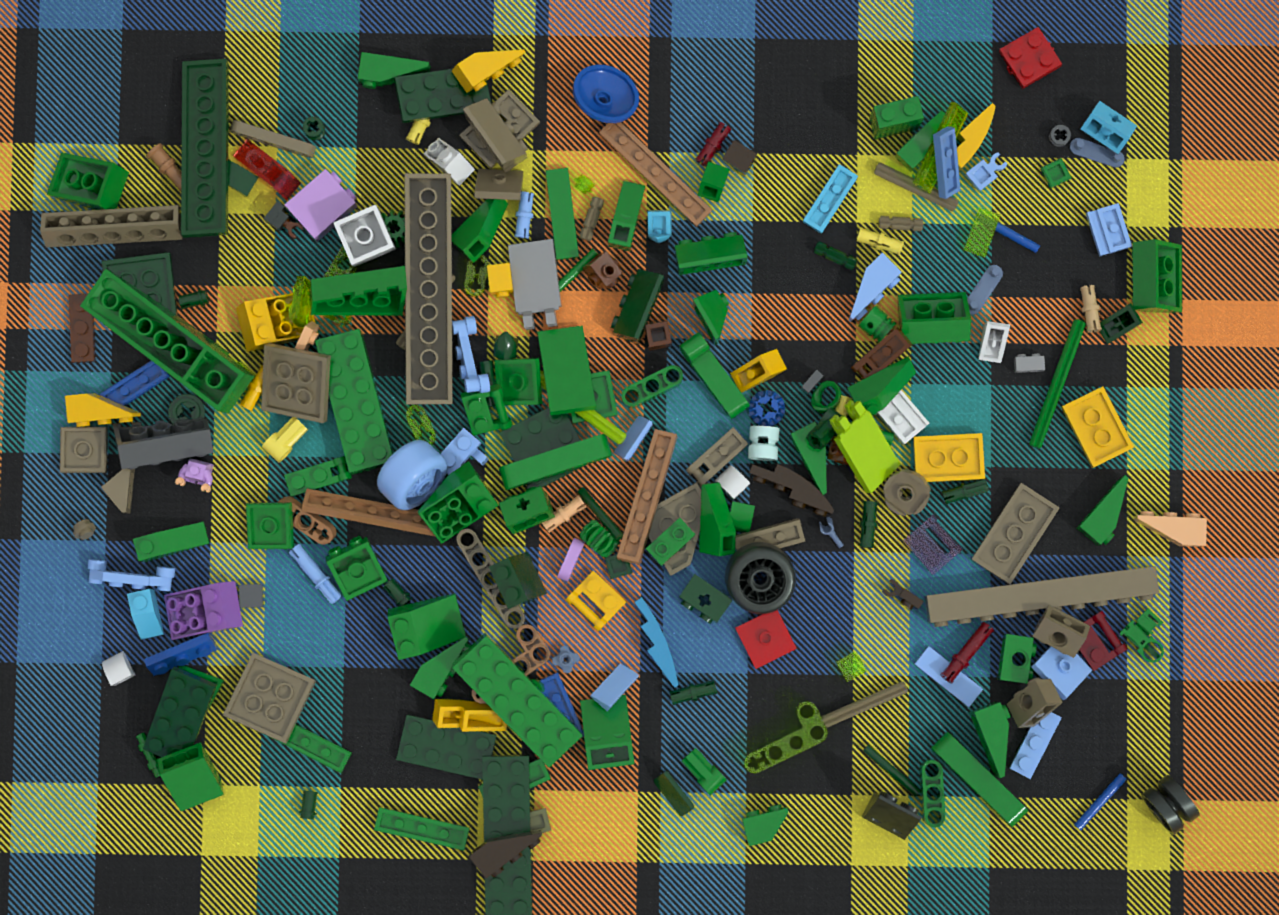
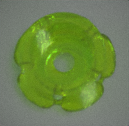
[574,173,595,194]

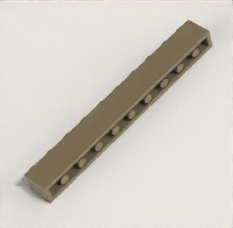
[925,566,1160,627]

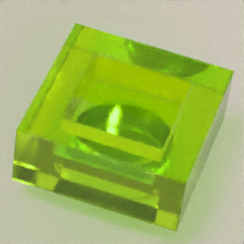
[836,651,867,682]

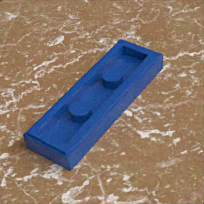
[99,361,170,406]
[540,672,584,737]

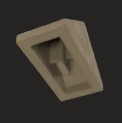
[101,468,135,514]

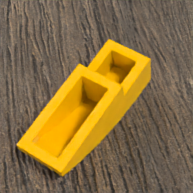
[957,103,996,172]
[433,699,507,732]

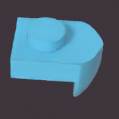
[648,210,672,243]

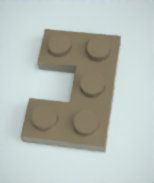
[459,89,540,169]

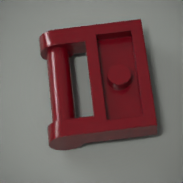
[1079,610,1128,671]

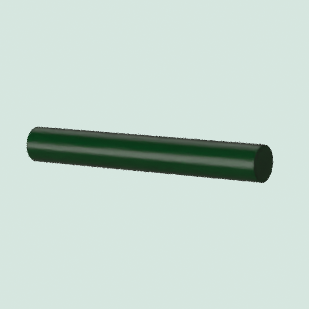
[577,487,623,540]
[863,744,921,797]

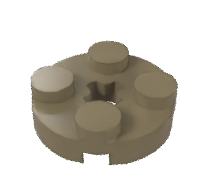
[883,469,931,516]

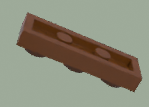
[69,294,96,363]

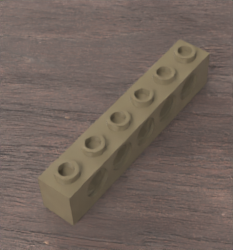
[40,205,182,248]

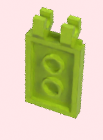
[829,400,901,493]

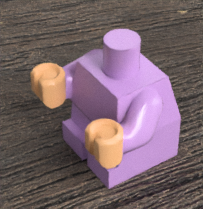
[175,458,214,493]

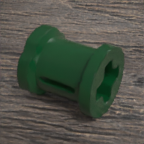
[303,116,325,141]

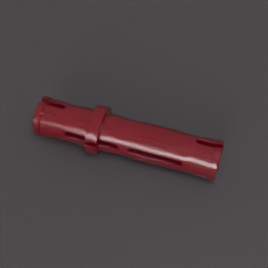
[940,622,994,684]

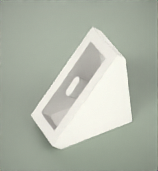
[979,321,1010,363]

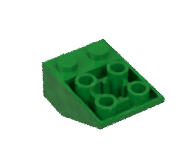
[418,461,499,544]
[580,695,635,770]

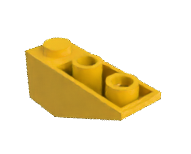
[452,49,526,93]
[65,393,141,427]

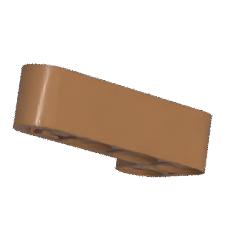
[472,625,551,704]

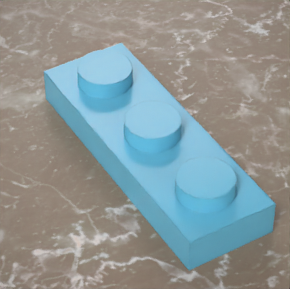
[803,164,858,234]

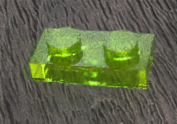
[289,276,311,327]

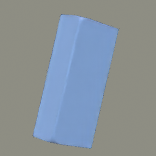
[614,416,653,462]
[590,663,639,711]

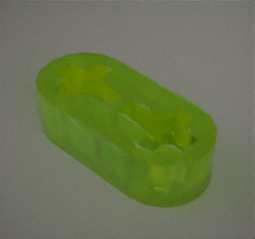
[464,255,489,298]
[406,405,437,445]

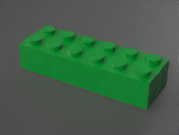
[315,329,394,475]
[452,632,583,768]

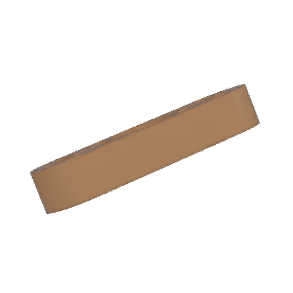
[278,496,336,545]

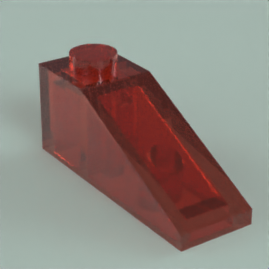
[233,139,301,200]

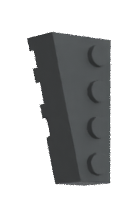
[113,418,213,469]

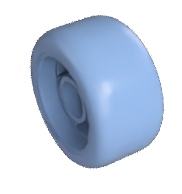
[377,440,447,510]

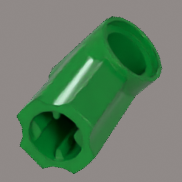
[682,748,727,796]

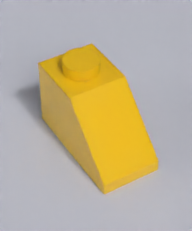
[730,349,787,393]

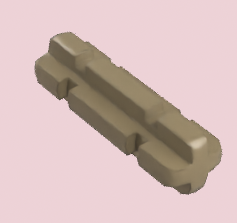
[580,197,604,241]
[879,216,923,231]

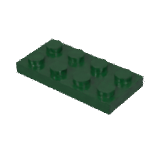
[394,69,491,123]
[143,666,217,757]
[396,715,497,780]

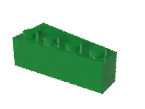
[309,266,407,316]

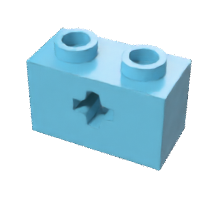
[1081,101,1137,154]

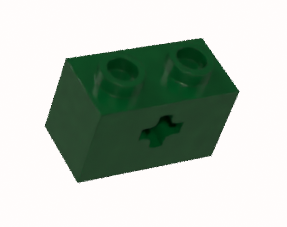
[679,574,732,624]

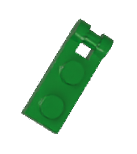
[284,456,352,497]

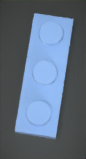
[1009,712,1062,779]

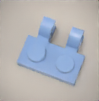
[441,428,489,475]

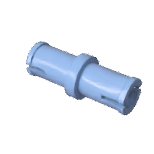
[514,191,534,239]

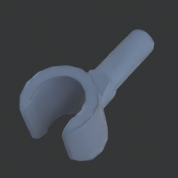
[819,517,843,548]

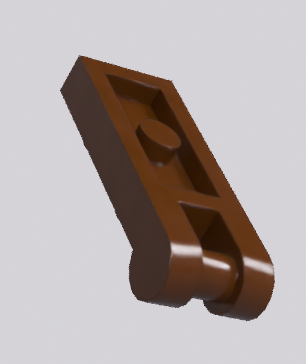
[851,327,913,380]

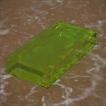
[964,207,1001,258]

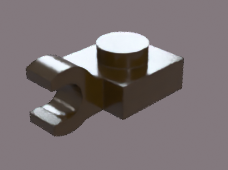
[882,579,924,610]

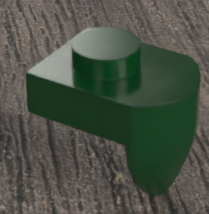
[493,331,519,360]

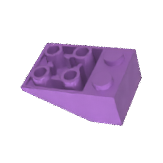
[164,581,243,640]

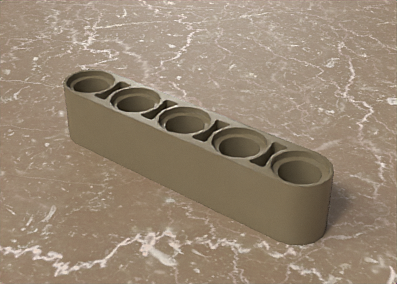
[457,529,526,629]

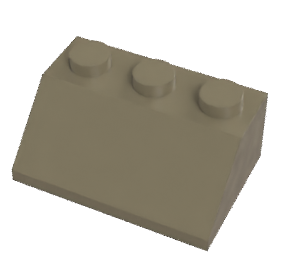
[463,98,528,173]

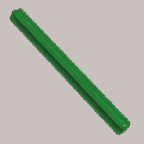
[1029,319,1086,449]

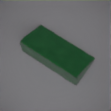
[654,771,694,816]

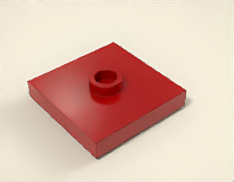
[735,610,797,669]

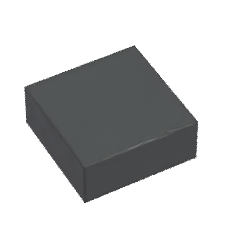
[801,370,824,395]
[239,584,264,608]

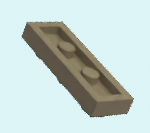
[735,518,805,551]

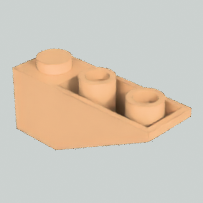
[1134,511,1207,547]

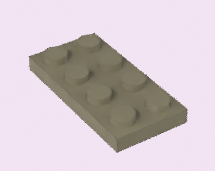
[971,483,1059,585]

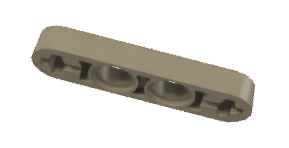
[229,120,316,158]

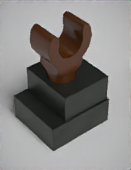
[263,201,304,239]

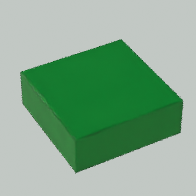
[1040,158,1071,189]

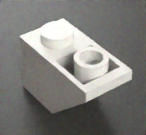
[424,138,475,186]

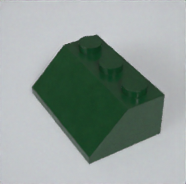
[610,269,664,345]

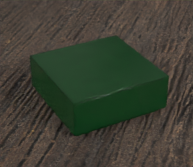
[604,553,632,579]

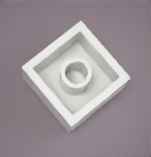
[333,205,396,267]

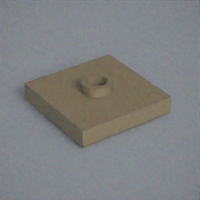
[475,169,523,200]
[60,427,108,473]

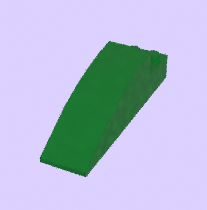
[80,269,254,414]

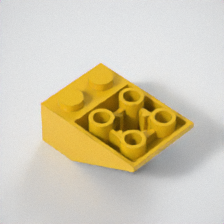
[235,291,318,352]

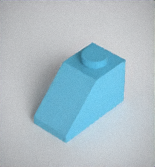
[127,589,164,640]

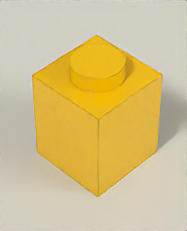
[487,263,514,298]

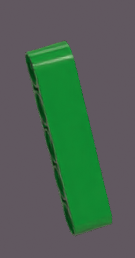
[498,434,613,490]
[931,732,1028,828]

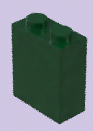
[489,552,547,609]

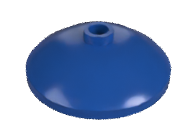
[573,65,639,123]

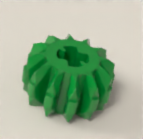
[381,209,405,248]
[580,520,619,557]

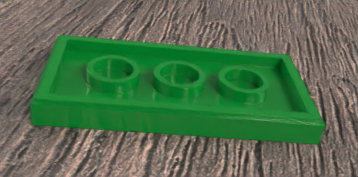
[537,326,596,415]

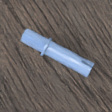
[289,544,341,604]

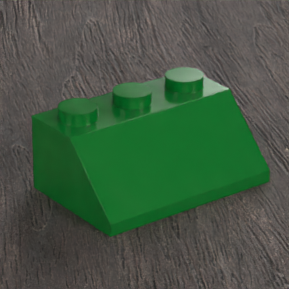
[674,232,748,275]
[1132,239,1182,313]
[898,292,971,344]

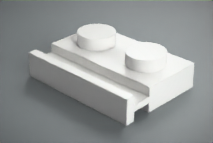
[876,390,929,445]

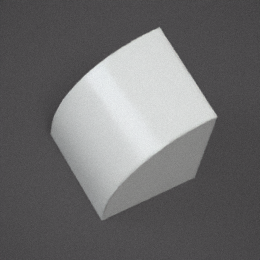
[714,465,750,500]
[102,651,136,686]

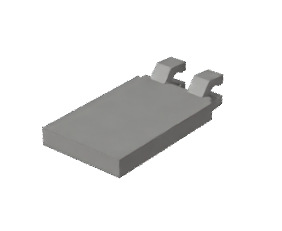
[508,239,562,330]

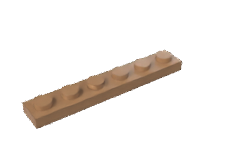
[599,122,712,228]
[617,429,678,565]
[302,489,436,537]

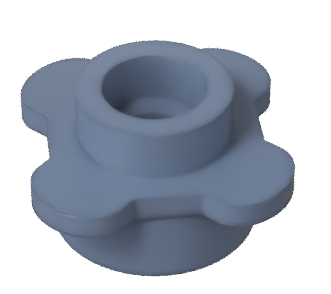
[552,646,580,673]

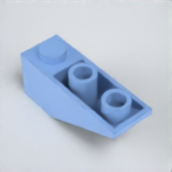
[849,253,902,322]

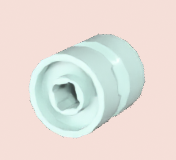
[748,426,779,461]

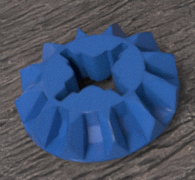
[749,390,785,426]

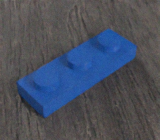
[144,633,218,676]

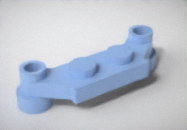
[452,316,490,393]
[88,559,175,591]

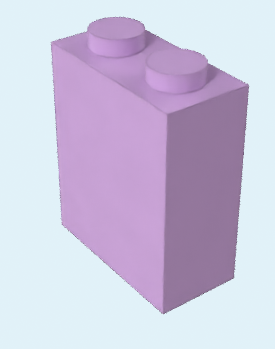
[285,169,358,242]

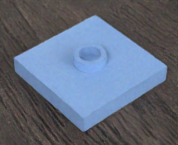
[1031,646,1092,700]

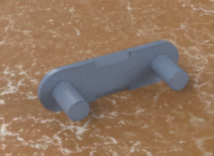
[1070,138,1125,168]
[967,265,1003,315]

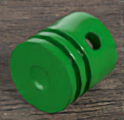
[858,306,896,343]

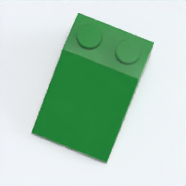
[47,152,129,210]
[387,593,466,660]
[969,702,1010,778]

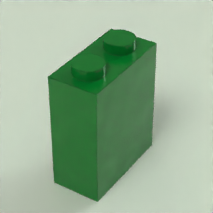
[869,96,924,139]
[157,742,224,811]

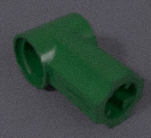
[806,407,842,450]

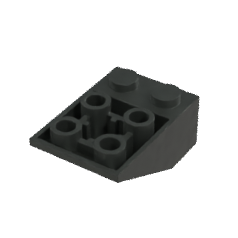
[862,791,922,840]

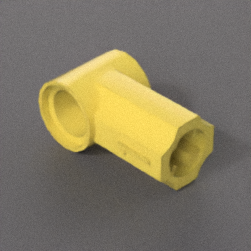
[262,417,308,463]

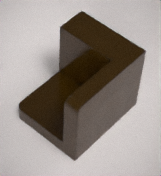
[723,140,757,177]

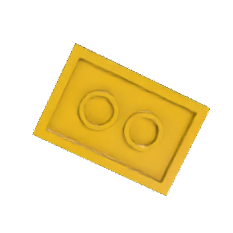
[1061,386,1134,468]
[913,433,985,482]

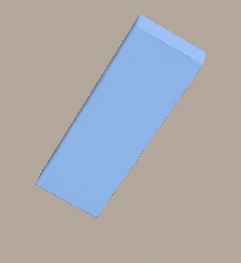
[914,646,983,707]

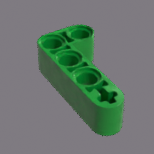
[679,332,750,420]

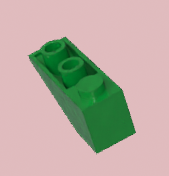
[608,181,645,252]
[451,199,508,263]
[699,482,736,556]
[410,637,471,699]

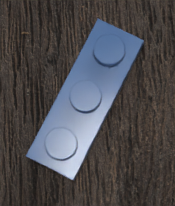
[933,126,961,199]

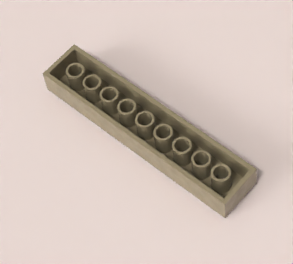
[404,173,452,404]

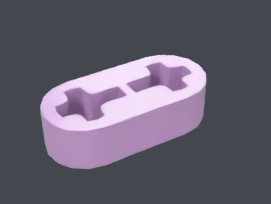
[557,537,585,582]

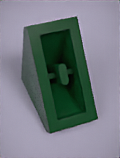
[1100,303,1143,344]

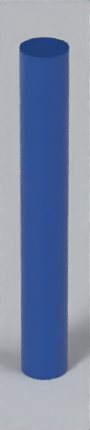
[977,213,1041,253]
[1074,773,1127,831]

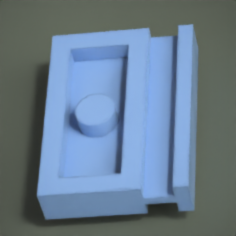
[1086,203,1132,257]

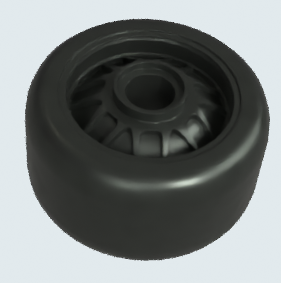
[725,542,796,614]

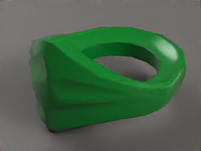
[811,381,842,413]

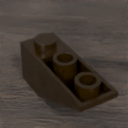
[469,830,543,878]

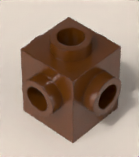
[582,251,623,289]

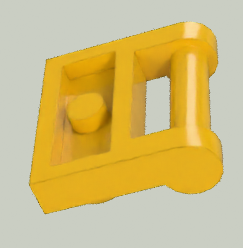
[565,570,626,632]

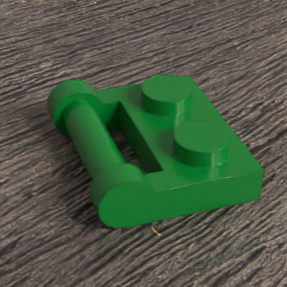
[461,384,513,436]

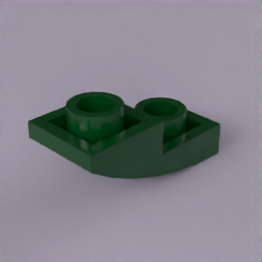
[228,159,259,197]

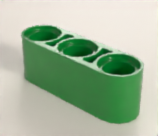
[622,365,683,408]
[920,759,945,828]

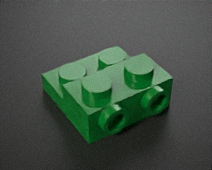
[325,536,388,601]

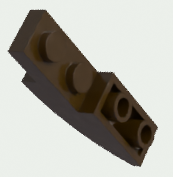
[748,464,834,517]

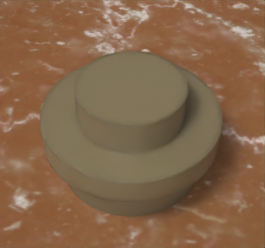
[73,519,96,540]

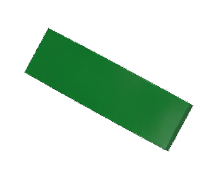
[895,111,958,172]

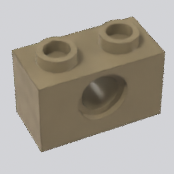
[1033,605,1090,658]
[1007,678,1063,728]

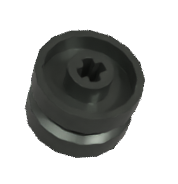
[1141,775,1200,835]

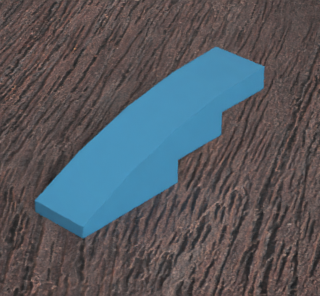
[634,597,678,688]

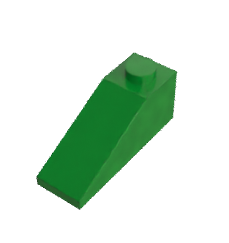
[357,52,431,89]
[847,356,916,415]
[790,422,827,495]
[1077,475,1129,546]
[133,522,210,562]

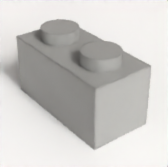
[1014,354,1045,373]

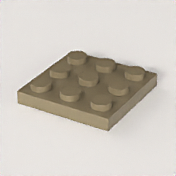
[261,343,331,423]
[223,652,316,744]

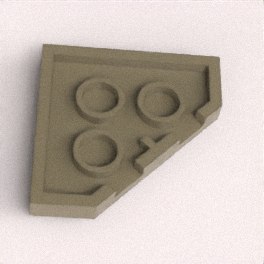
[648,482,701,576]

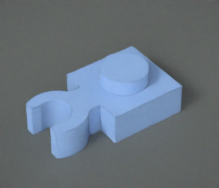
[965,153,1007,192]

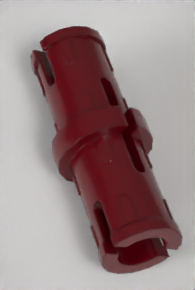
[695,122,732,167]

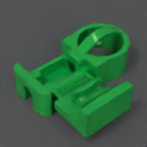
[1120,608,1164,663]

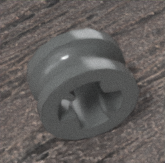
[1049,125,1071,147]

